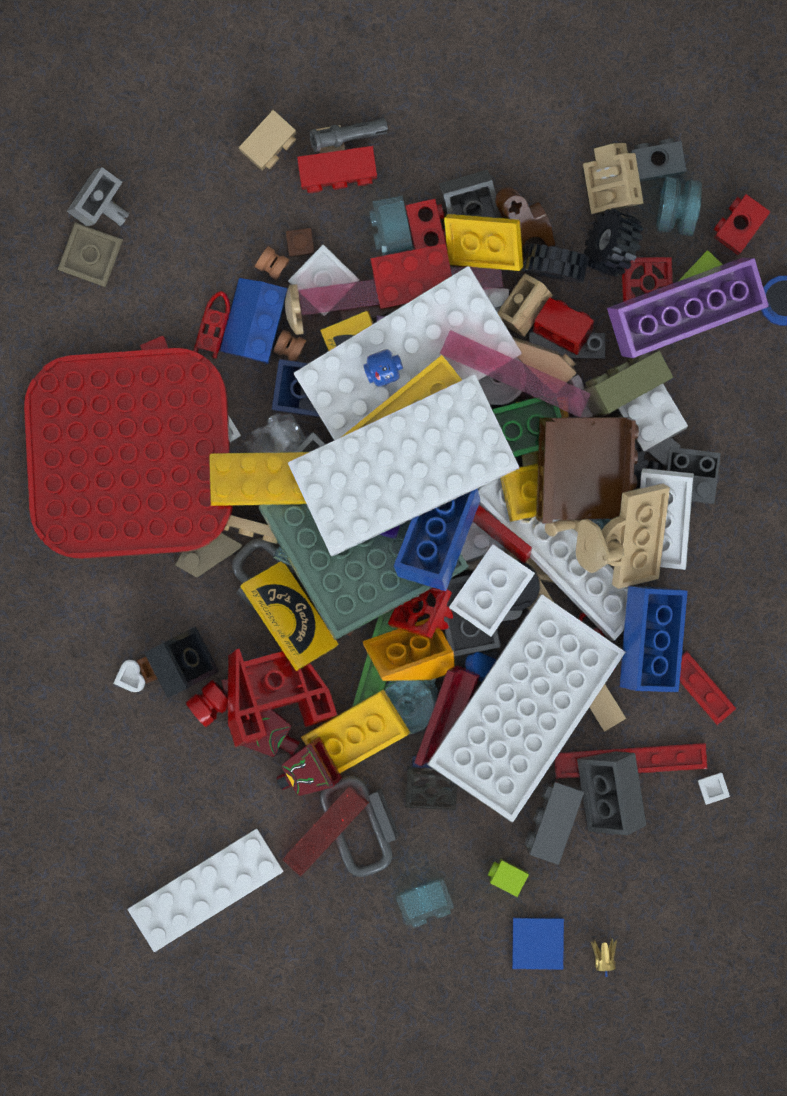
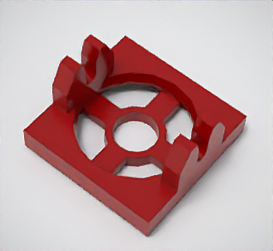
[622,257,673,302]
[388,588,453,639]

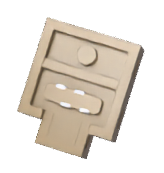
[583,143,643,214]

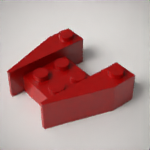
[228,647,337,747]

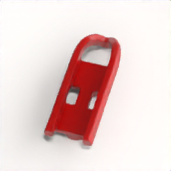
[193,291,230,359]

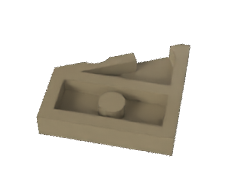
[175,533,242,578]

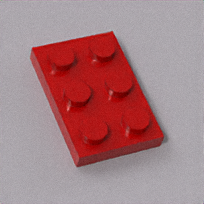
[370,243,452,309]

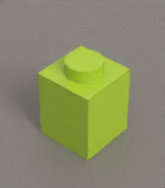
[488,859,529,897]

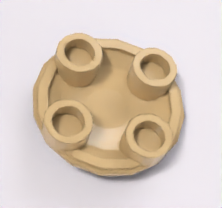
[285,284,304,335]

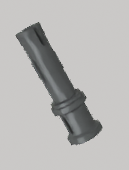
[310,118,388,152]

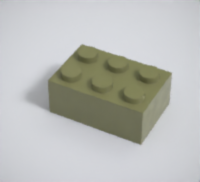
[580,351,673,417]

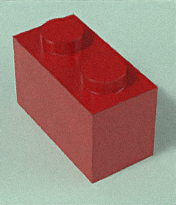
[533,297,594,355]

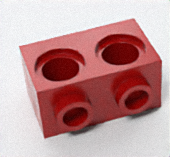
[405,199,447,249]

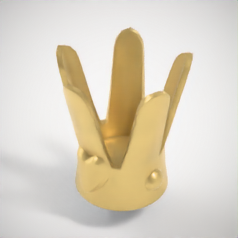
[591,938,617,977]

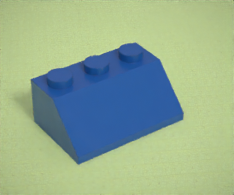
[220,278,288,364]

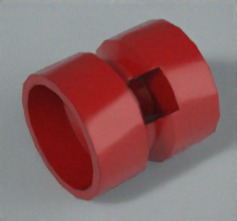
[185,680,228,727]

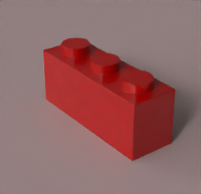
[297,146,377,193]

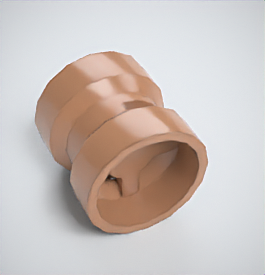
[255,246,290,281]
[273,329,307,362]

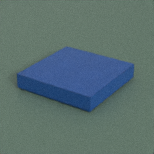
[512,917,564,970]

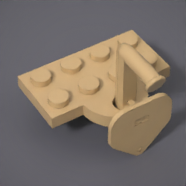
[545,483,670,589]

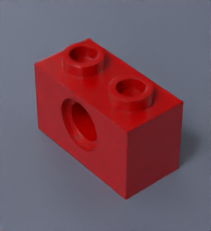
[713,194,770,255]

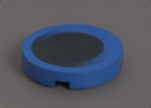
[761,276,787,326]

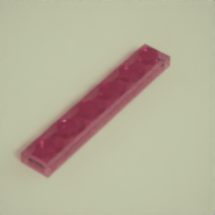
[439,330,591,417]

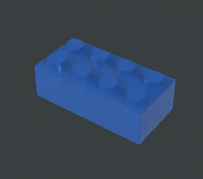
[394,488,481,591]
[619,586,687,692]

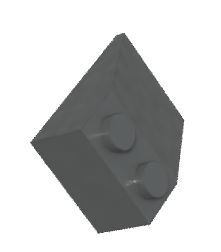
[439,170,502,218]

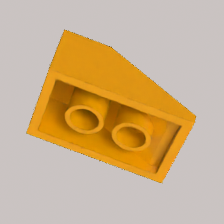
[363,618,454,681]

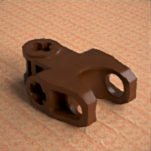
[495,187,556,260]

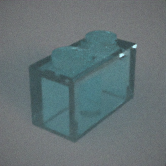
[369,196,412,256]
[396,877,454,928]

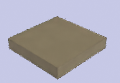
[58,222,123,287]

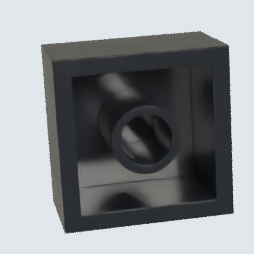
[145,627,219,698]

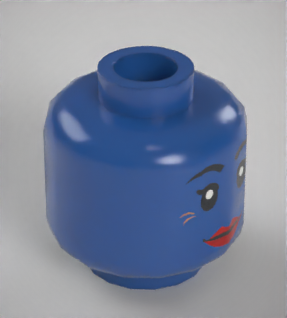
[363,349,403,387]

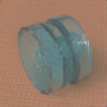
[656,176,702,237]
[384,680,438,734]

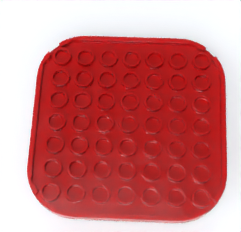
[24,348,233,559]

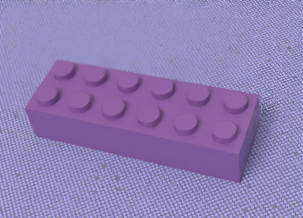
[607,258,769,358]

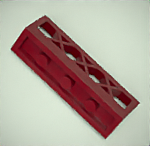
[414,665,480,766]

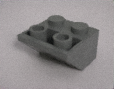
[665,447,721,504]

